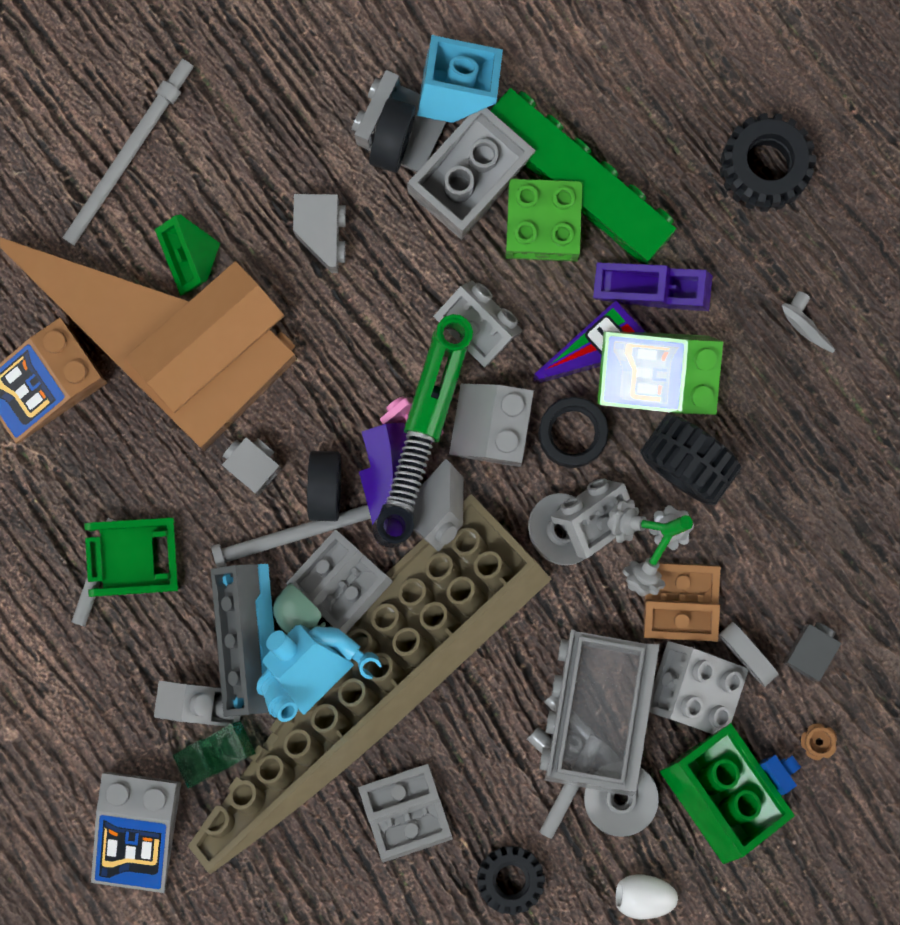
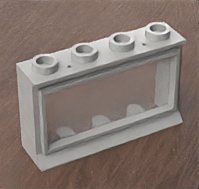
[539,629,660,796]

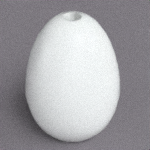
[616,874,678,920]

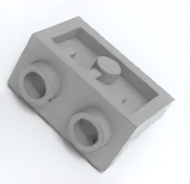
[433,281,523,368]
[550,478,630,559]

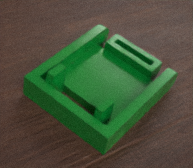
[84,518,178,597]

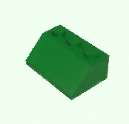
[659,723,795,864]

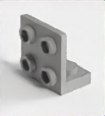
[649,641,748,734]

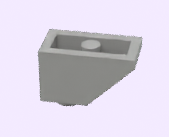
[413,459,464,552]

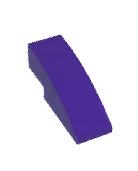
[593,262,713,311]
[359,423,408,543]

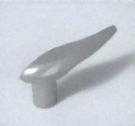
[782,291,836,353]

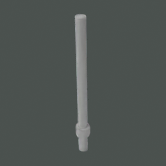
[62,59,194,246]

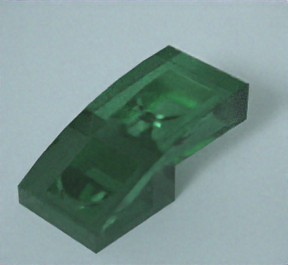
[173,720,256,789]

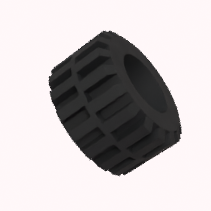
[720,113,816,212]
[640,415,742,505]

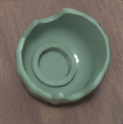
[273,583,326,634]

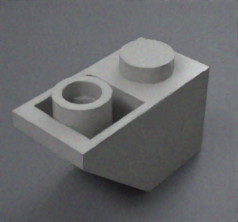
[293,194,346,273]
[154,681,240,728]

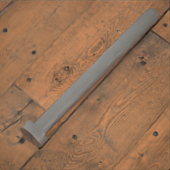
[211,505,371,568]

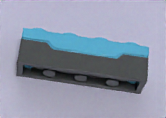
[211,564,274,717]

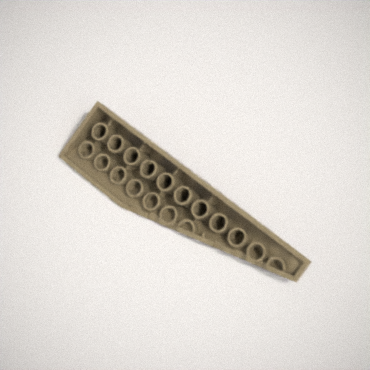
[188,494,552,874]

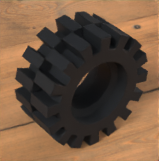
[477,846,545,915]

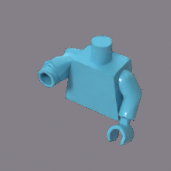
[257,624,382,722]

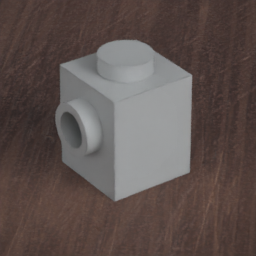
[222,437,282,497]

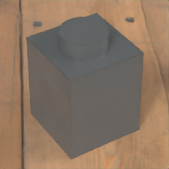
[782,622,842,682]

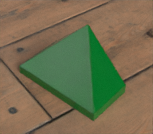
[155,214,220,296]

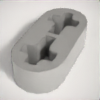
[718,622,779,687]

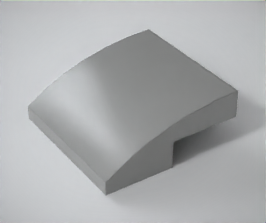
[286,529,393,634]
[358,764,453,863]

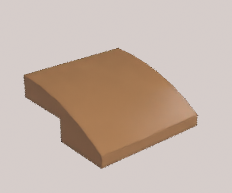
[644,562,721,642]

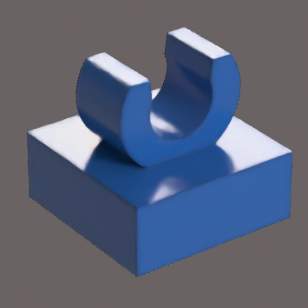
[758,755,801,796]

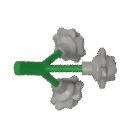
[607,499,694,596]

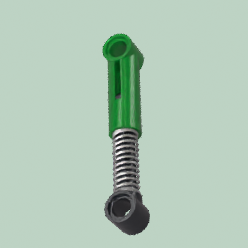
[373,314,473,548]

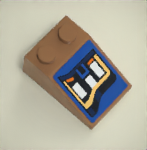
[0,317,107,444]

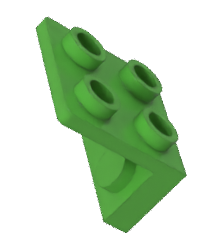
[505,179,582,262]

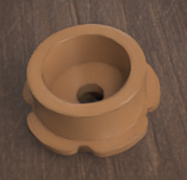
[801,723,837,760]

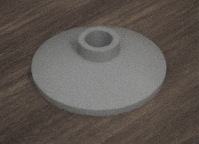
[528,493,584,566]
[584,761,659,837]

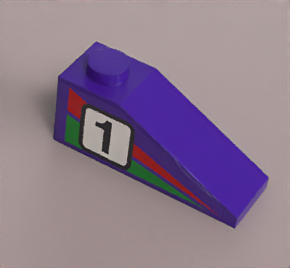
[533,301,646,384]

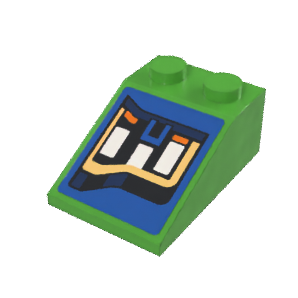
[597,331,723,415]

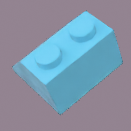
[417,35,503,123]

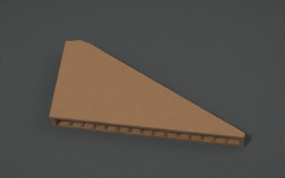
[0,237,297,451]

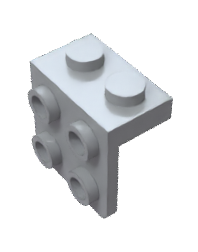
[352,70,447,172]

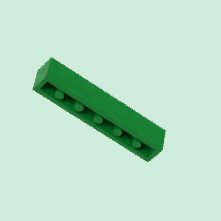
[490,88,677,265]

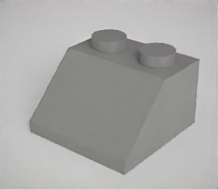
[449,383,534,467]

